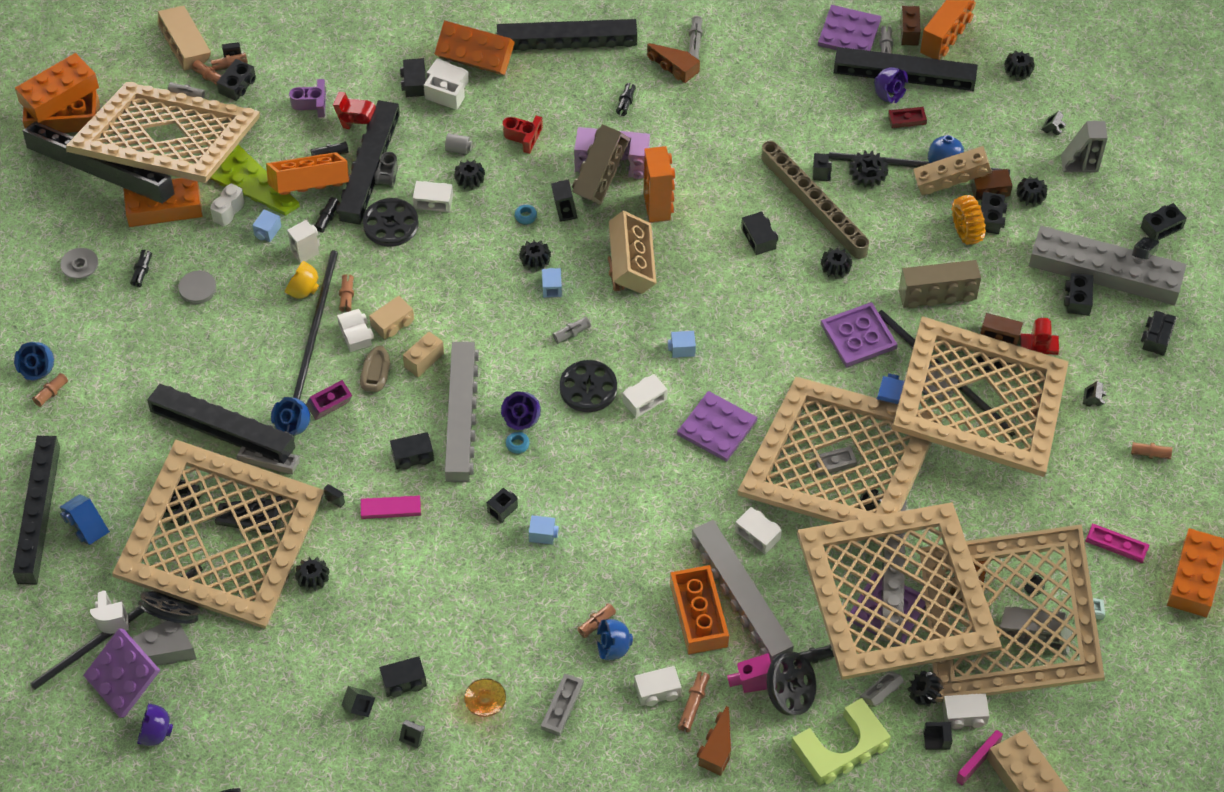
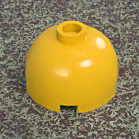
[285,261,319,299]

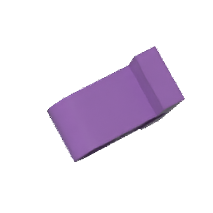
[289,79,326,117]

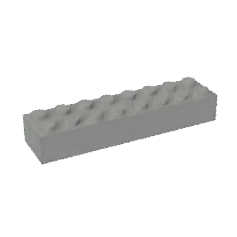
[1029,225,1187,305]

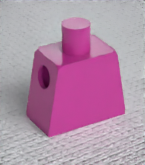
[727,653,777,693]

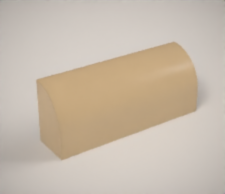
[157,6,211,71]

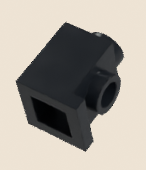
[812,153,832,181]
[486,488,518,523]

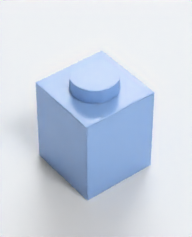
[252,210,282,242]
[542,268,562,298]
[668,331,696,358]
[529,515,559,545]

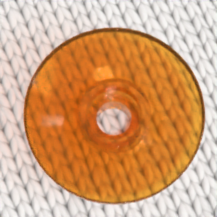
[464,678,506,717]

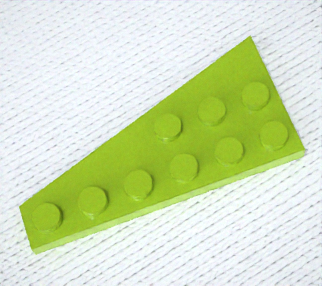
[209,144,300,216]

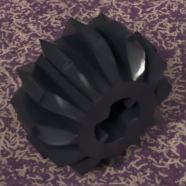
[1004,50,1035,80]
[454,159,485,190]
[1016,176,1048,207]
[519,239,551,271]
[820,246,853,279]
[295,557,330,591]
[907,670,944,707]

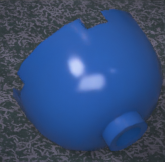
[928,135,964,163]
[14,342,54,380]
[271,397,311,436]
[597,619,633,660]

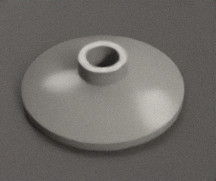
[60,248,98,279]

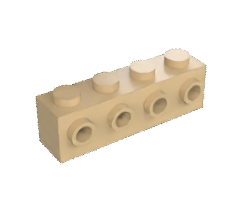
[913,146,992,195]

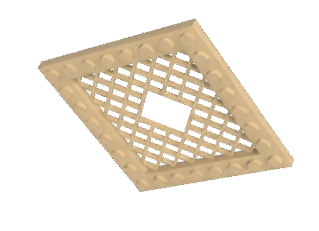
[66,82,260,183]
[892,316,1069,477]
[738,377,942,538]
[112,440,324,629]
[797,502,1002,680]
[919,524,1105,702]

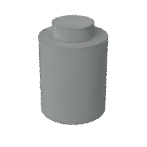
[445,133,473,154]

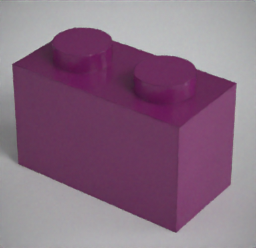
[306,380,352,420]

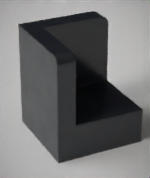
[342,686,375,717]
[923,722,953,750]

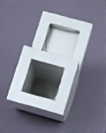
[90,591,129,634]

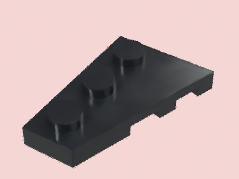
[215,496,283,533]

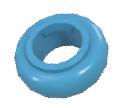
[514,205,537,225]
[505,432,530,454]

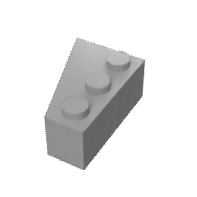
[1061,121,1108,172]
[1000,607,1072,655]

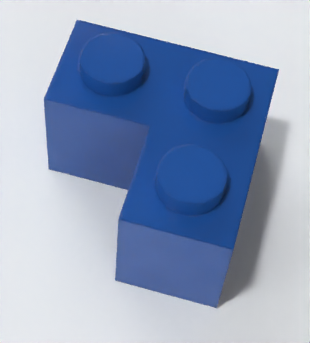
[60,494,110,545]

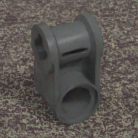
[375,152,398,187]

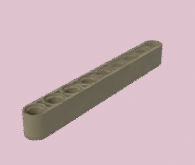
[761,141,869,259]

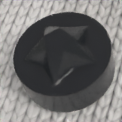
[1024,574,1045,596]

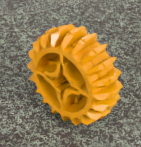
[952,195,986,245]

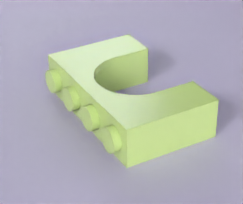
[791,698,891,786]

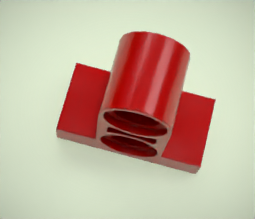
[333,91,376,130]
[503,115,543,154]
[1020,317,1059,355]

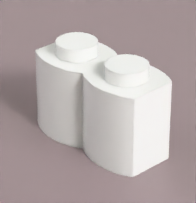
[210,184,244,226]
[337,309,374,352]

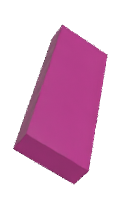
[361,495,421,519]
[1085,523,1149,563]
[956,730,1003,786]

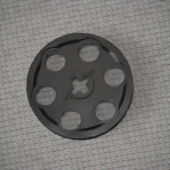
[363,198,419,247]
[560,360,617,413]
[138,591,201,624]
[767,652,817,716]

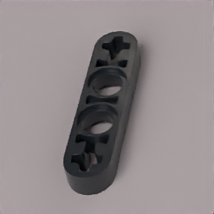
[1132,237,1159,259]

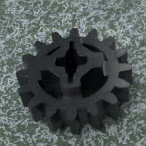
[849,150,888,188]

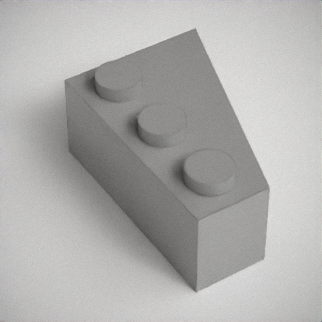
[132,621,197,666]

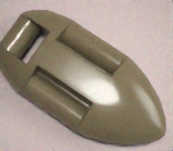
[360,346,390,392]

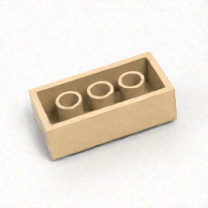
[609,211,656,294]
[987,730,1069,792]

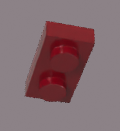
[888,106,927,128]

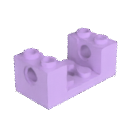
[574,127,650,179]

